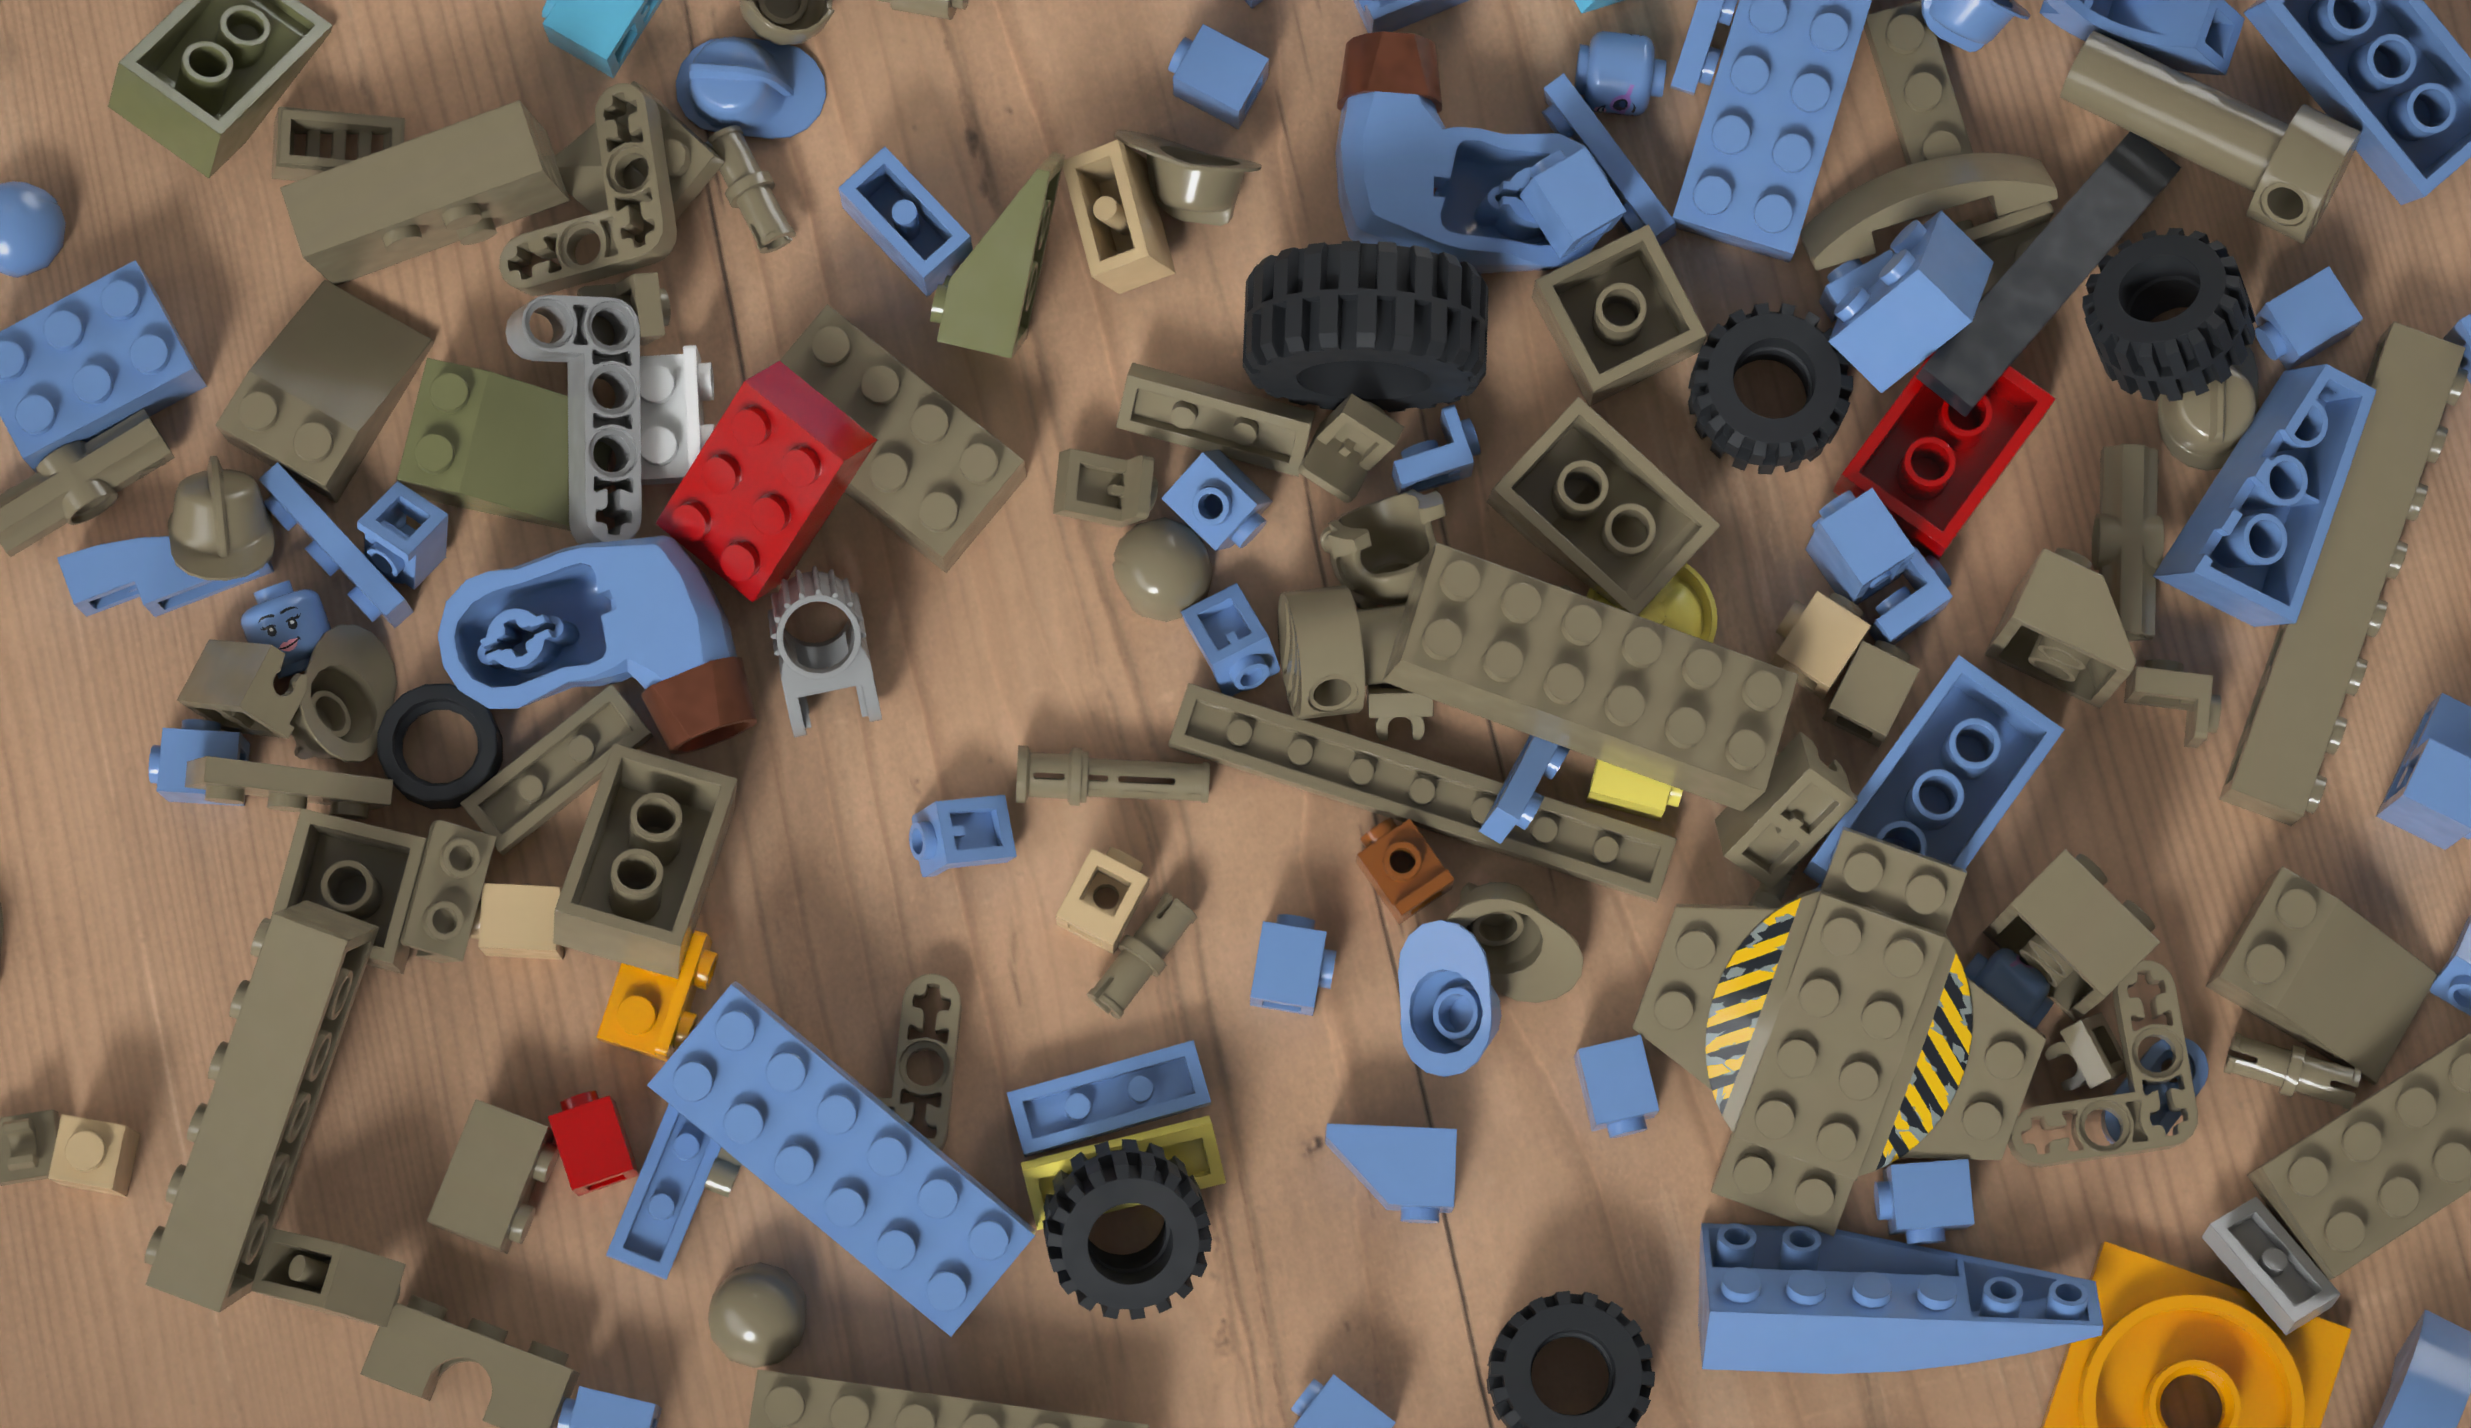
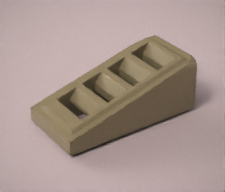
[272,107,405,181]

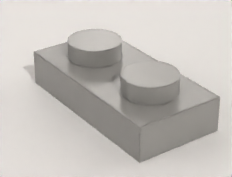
[2202,1197,2341,1335]

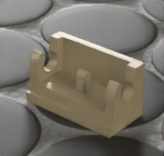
[177,639,308,739]
[1715,732,1858,889]

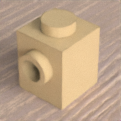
[1770,591,1871,700]

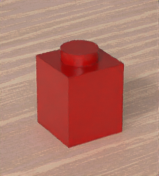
[548,1090,640,1196]

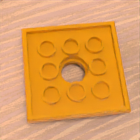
[2040,1241,2352,1428]

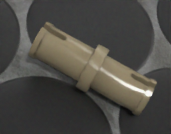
[705,125,796,254]
[1087,893,1197,1019]
[2224,1032,2362,1110]

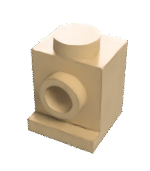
[1056,847,1149,954]

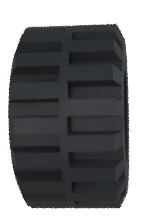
[2082,228,2256,401]
[1688,303,1853,474]
[1042,1139,1212,1320]
[1486,1291,1655,1428]

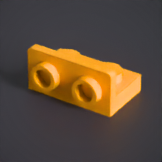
[596,930,718,1062]

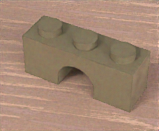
[360,1295,580,1428]

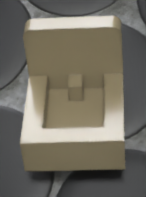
[577,272,671,346]
[1298,393,1404,503]
[1053,448,1158,528]
[2124,659,2221,748]

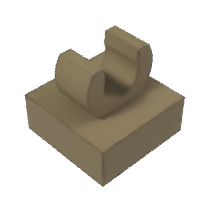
[1366,683,1433,741]
[2045,1012,2126,1091]
[0,1110,59,1186]

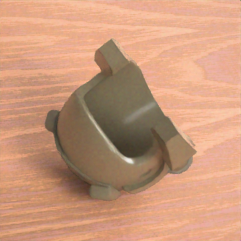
[1320,489,1447,609]

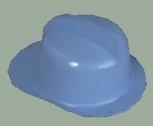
[1921,0,2031,52]
[676,36,826,139]
[1398,920,1502,1077]

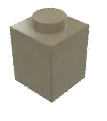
[1822,640,1920,747]

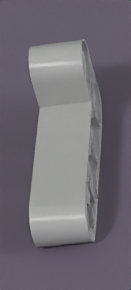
[505,295,642,545]

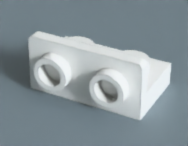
[640,345,715,485]

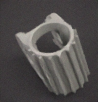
[768,566,882,738]

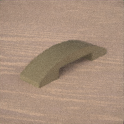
[1800,153,2058,271]

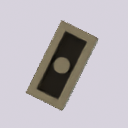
[427,1099,559,1254]
[251,1228,406,1328]

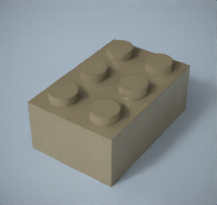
[553,743,737,979]
[1983,849,2160,1022]

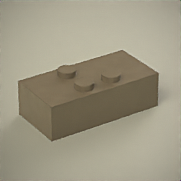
[280,100,570,286]

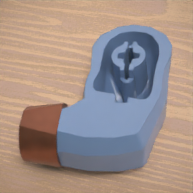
[1335,31,1607,274]
[438,535,757,755]

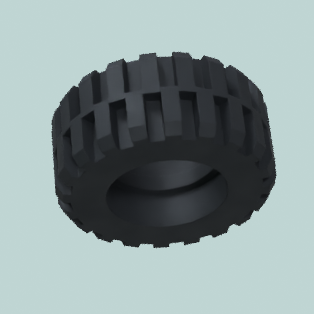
[1243,241,1489,412]

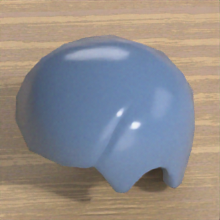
[0,181,66,278]

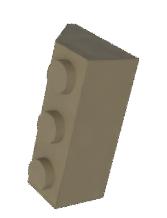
[1984,548,2137,709]

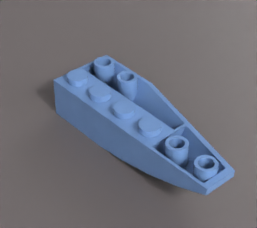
[1698,1223,2103,1374]

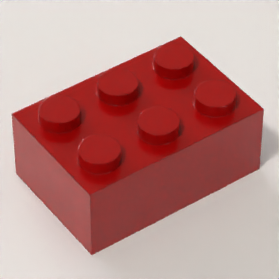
[1833,348,2056,561]
[655,361,878,603]

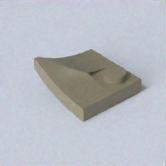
[555,81,725,245]

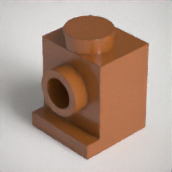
[1356,818,1455,925]

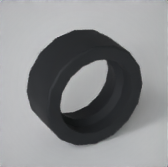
[377,684,503,809]

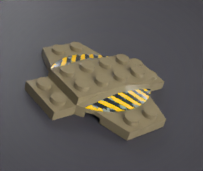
[1632,826,2046,1236]

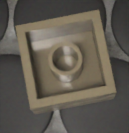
[1532,224,1707,407]
[271,808,427,974]

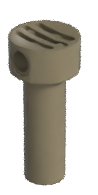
[2060,31,2362,244]
[1278,585,1572,720]

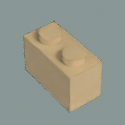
[1063,140,1176,294]

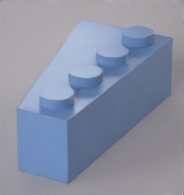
[2153,364,2377,627]

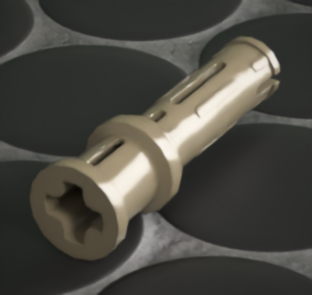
[1016,745,1210,806]

